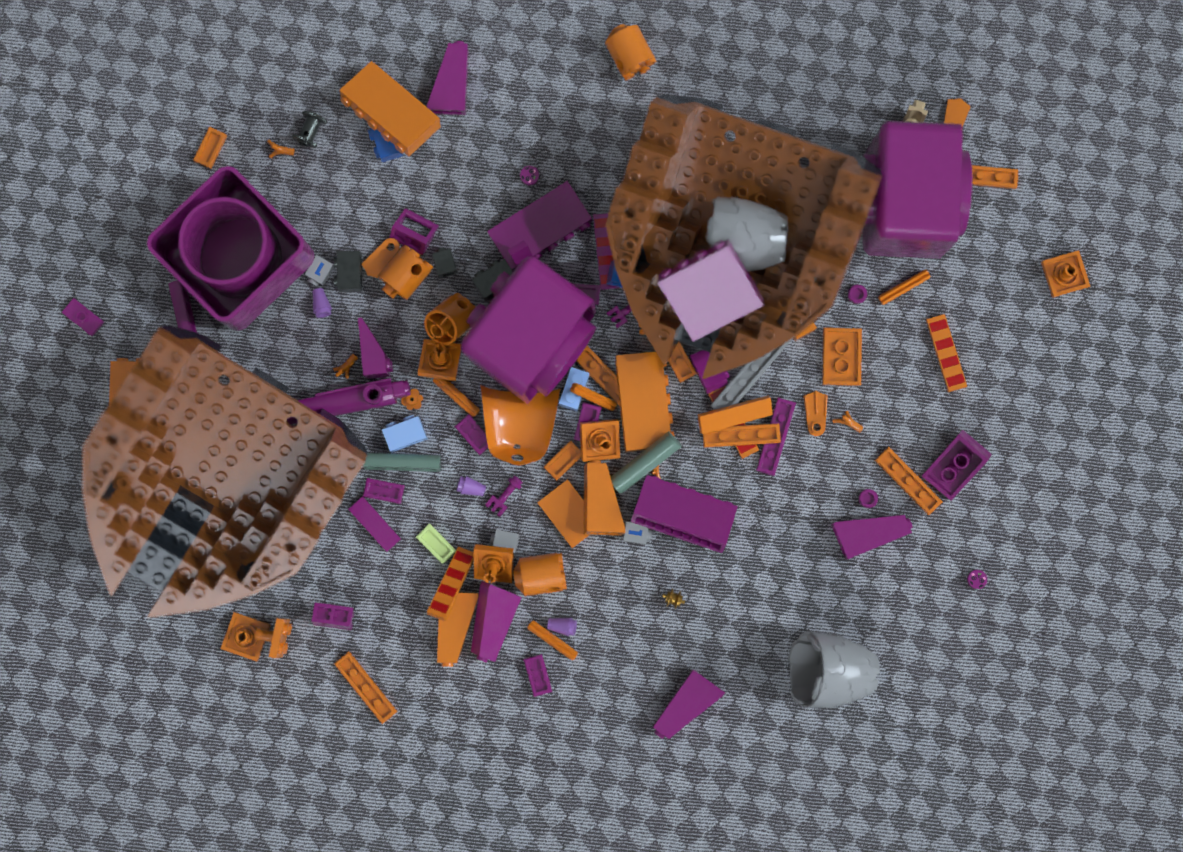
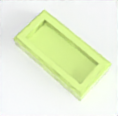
[416,524,456,564]

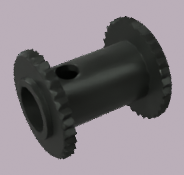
[292,111,327,148]

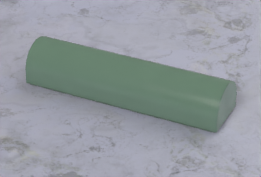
[610,431,682,494]
[363,453,441,472]

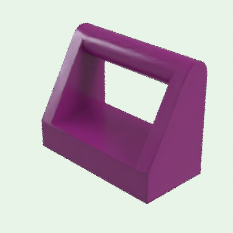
[390,208,439,255]

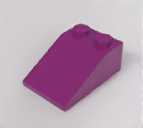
[358,317,393,380]
[922,429,992,501]

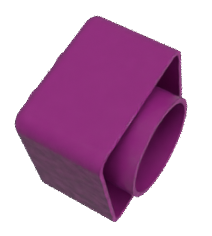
[862,121,972,259]
[147,166,315,331]
[461,256,597,404]

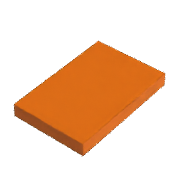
[822,328,862,386]
[537,479,589,548]

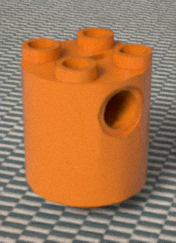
[605,24,657,81]
[378,245,433,300]
[424,293,476,345]
[513,553,567,596]

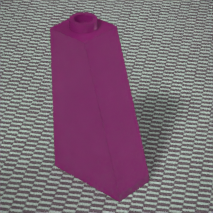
[427,41,469,115]
[831,515,913,560]
[471,581,522,663]
[652,669,725,739]

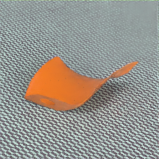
[480,385,560,465]

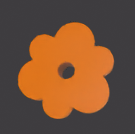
[401,389,423,410]

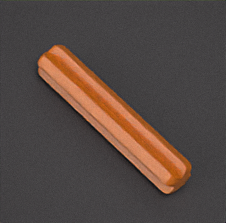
[878,269,930,305]
[432,378,480,417]
[570,383,617,411]
[527,620,578,660]

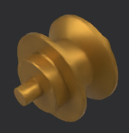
[662,588,685,610]

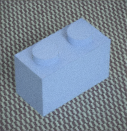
[559,367,590,412]
[382,415,428,453]

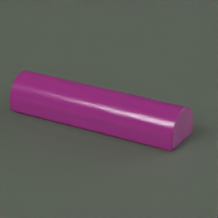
[168,280,197,333]

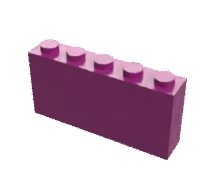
[487,181,592,272]
[631,475,738,553]

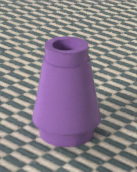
[312,288,332,318]
[456,476,486,496]
[547,618,577,637]

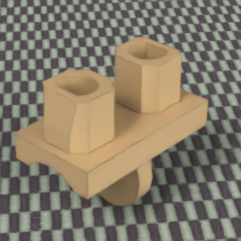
[902,100,928,122]

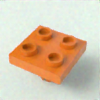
[1041,250,1090,298]
[418,339,461,381]
[580,419,620,462]
[474,544,514,584]
[220,612,271,662]
[255,618,292,659]

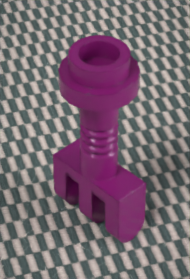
[606,305,632,329]
[485,475,523,517]

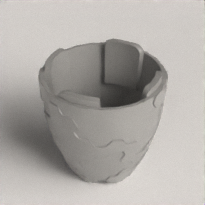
[708,197,788,272]
[788,631,880,708]

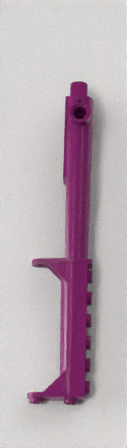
[287,378,411,425]

